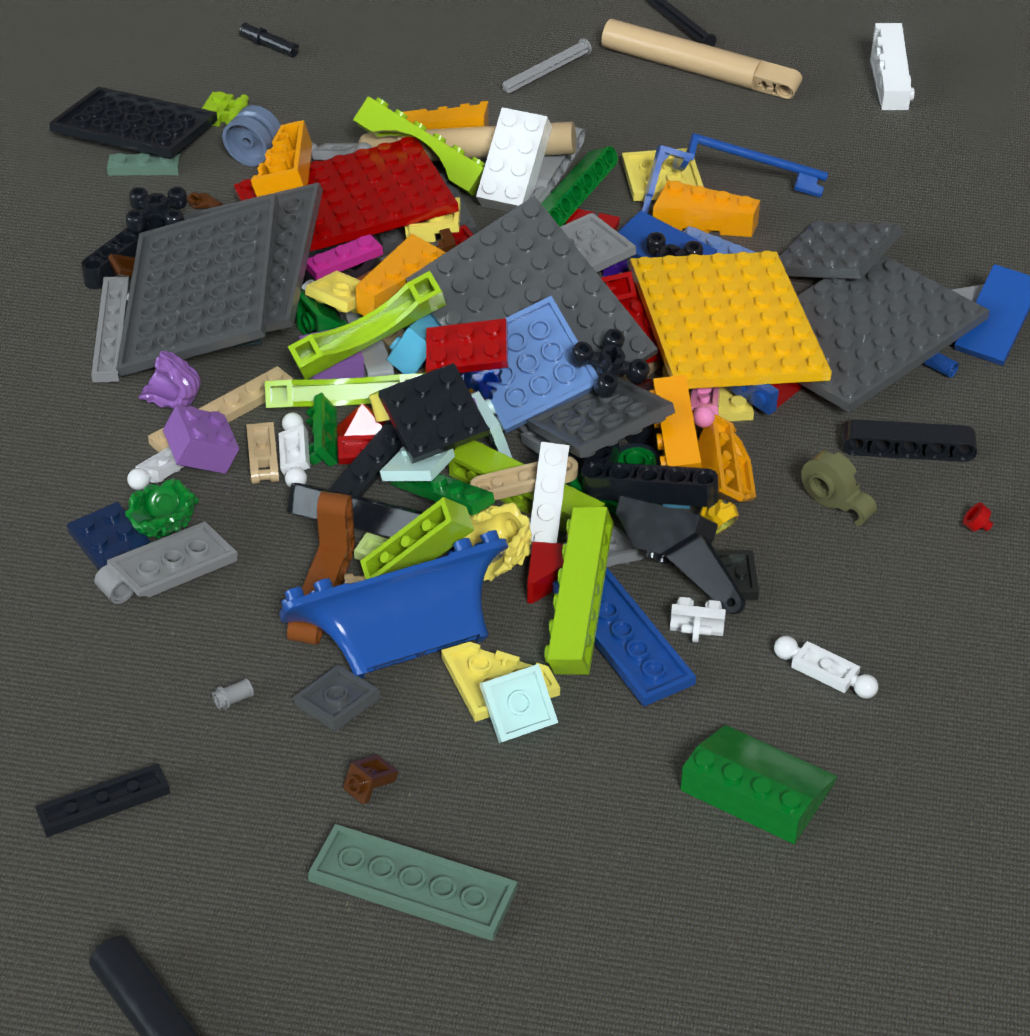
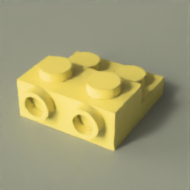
[405,197,461,243]
[305,271,361,314]

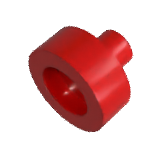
[963,502,993,532]

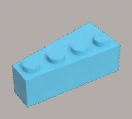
[386,314,439,374]

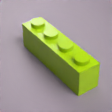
[360,497,474,579]

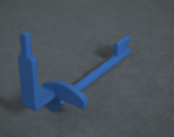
[641,133,828,214]

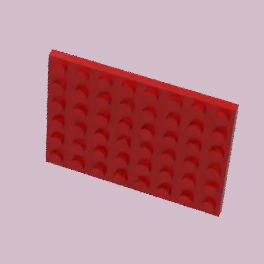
[234,137,459,251]

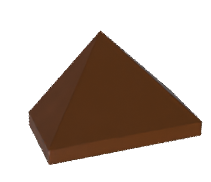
[108,254,135,279]

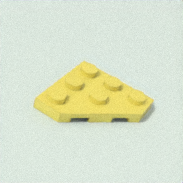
[441,642,560,722]

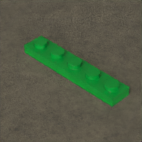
[390,474,495,515]

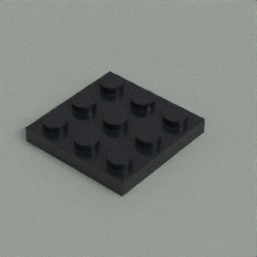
[378,363,489,464]

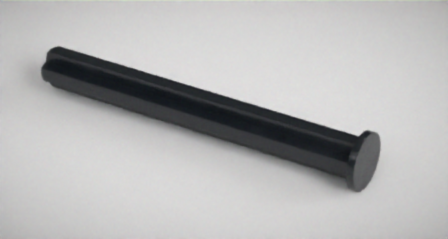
[646,0,716,47]

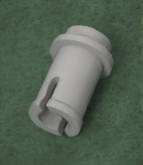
[212,678,254,710]

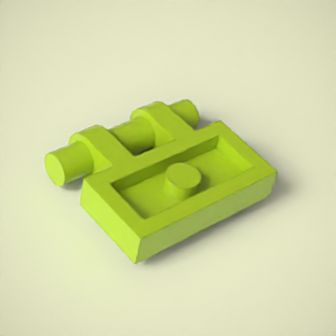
[202,92,249,127]

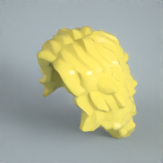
[463,503,532,581]

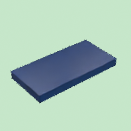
[618,210,717,258]
[955,264,1030,366]

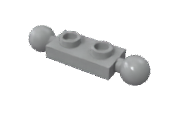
[311,142,372,161]

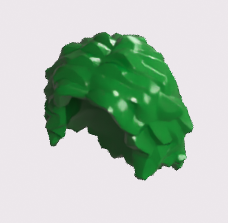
[125,479,199,539]

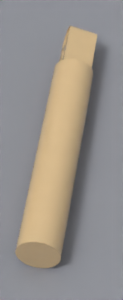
[602,18,803,99]
[359,121,576,161]

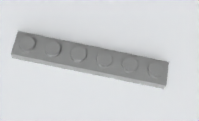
[91,277,130,383]

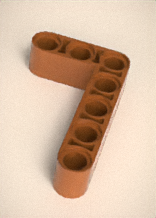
[287,491,355,645]

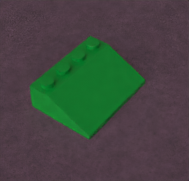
[681,725,837,845]

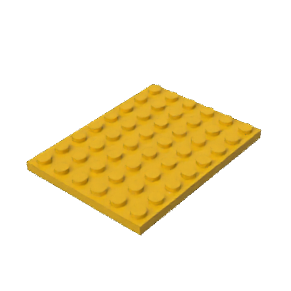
[629,251,832,389]

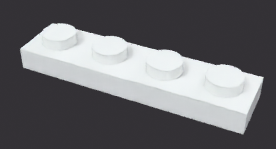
[530,442,569,555]

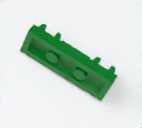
[306,392,338,467]

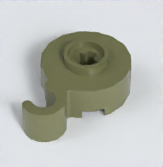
[801,449,877,526]

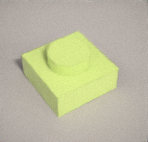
[354,532,388,560]

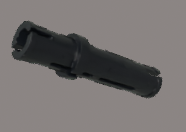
[239,22,299,57]

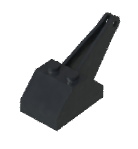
[616,495,745,614]

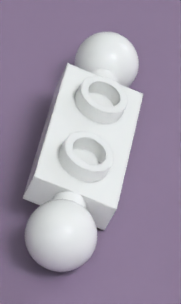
[279,412,310,487]
[127,447,185,490]
[774,636,878,699]

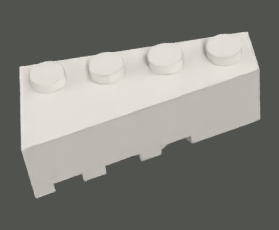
[870,23,914,110]

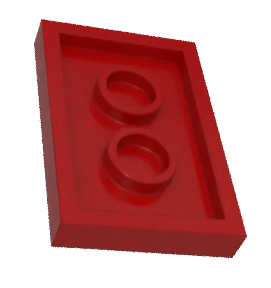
[426,318,508,373]

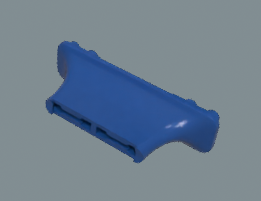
[279,530,508,678]

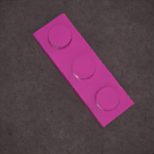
[306,234,383,280]

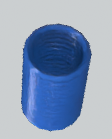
[925,353,959,378]

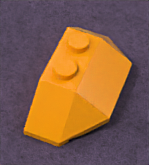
[698,414,756,502]

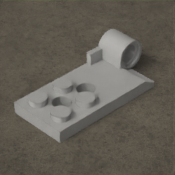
[94,521,238,604]

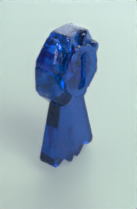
[460,369,503,400]

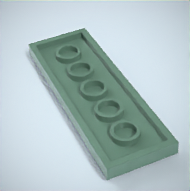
[308,824,518,941]

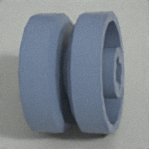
[222,105,281,167]

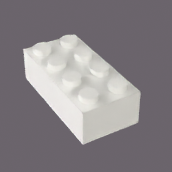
[476,108,552,212]

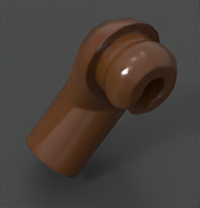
[188,192,223,209]

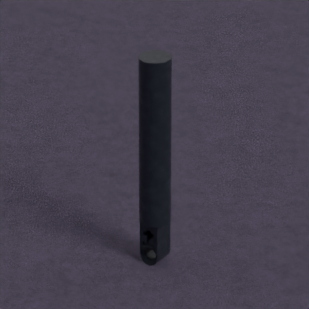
[89,936,201,1036]

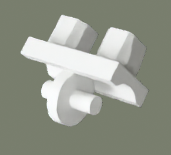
[670,597,726,643]

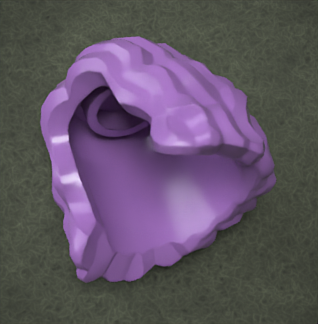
[139,351,201,409]

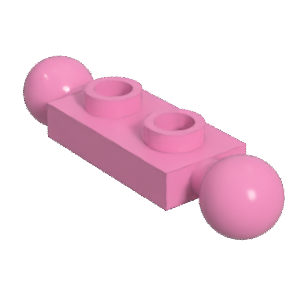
[691,387,720,428]

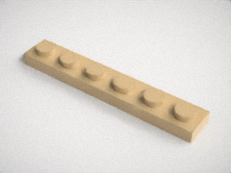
[148,366,294,452]

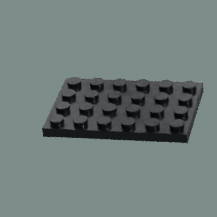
[49,87,217,158]

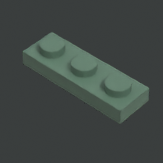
[107,153,181,176]

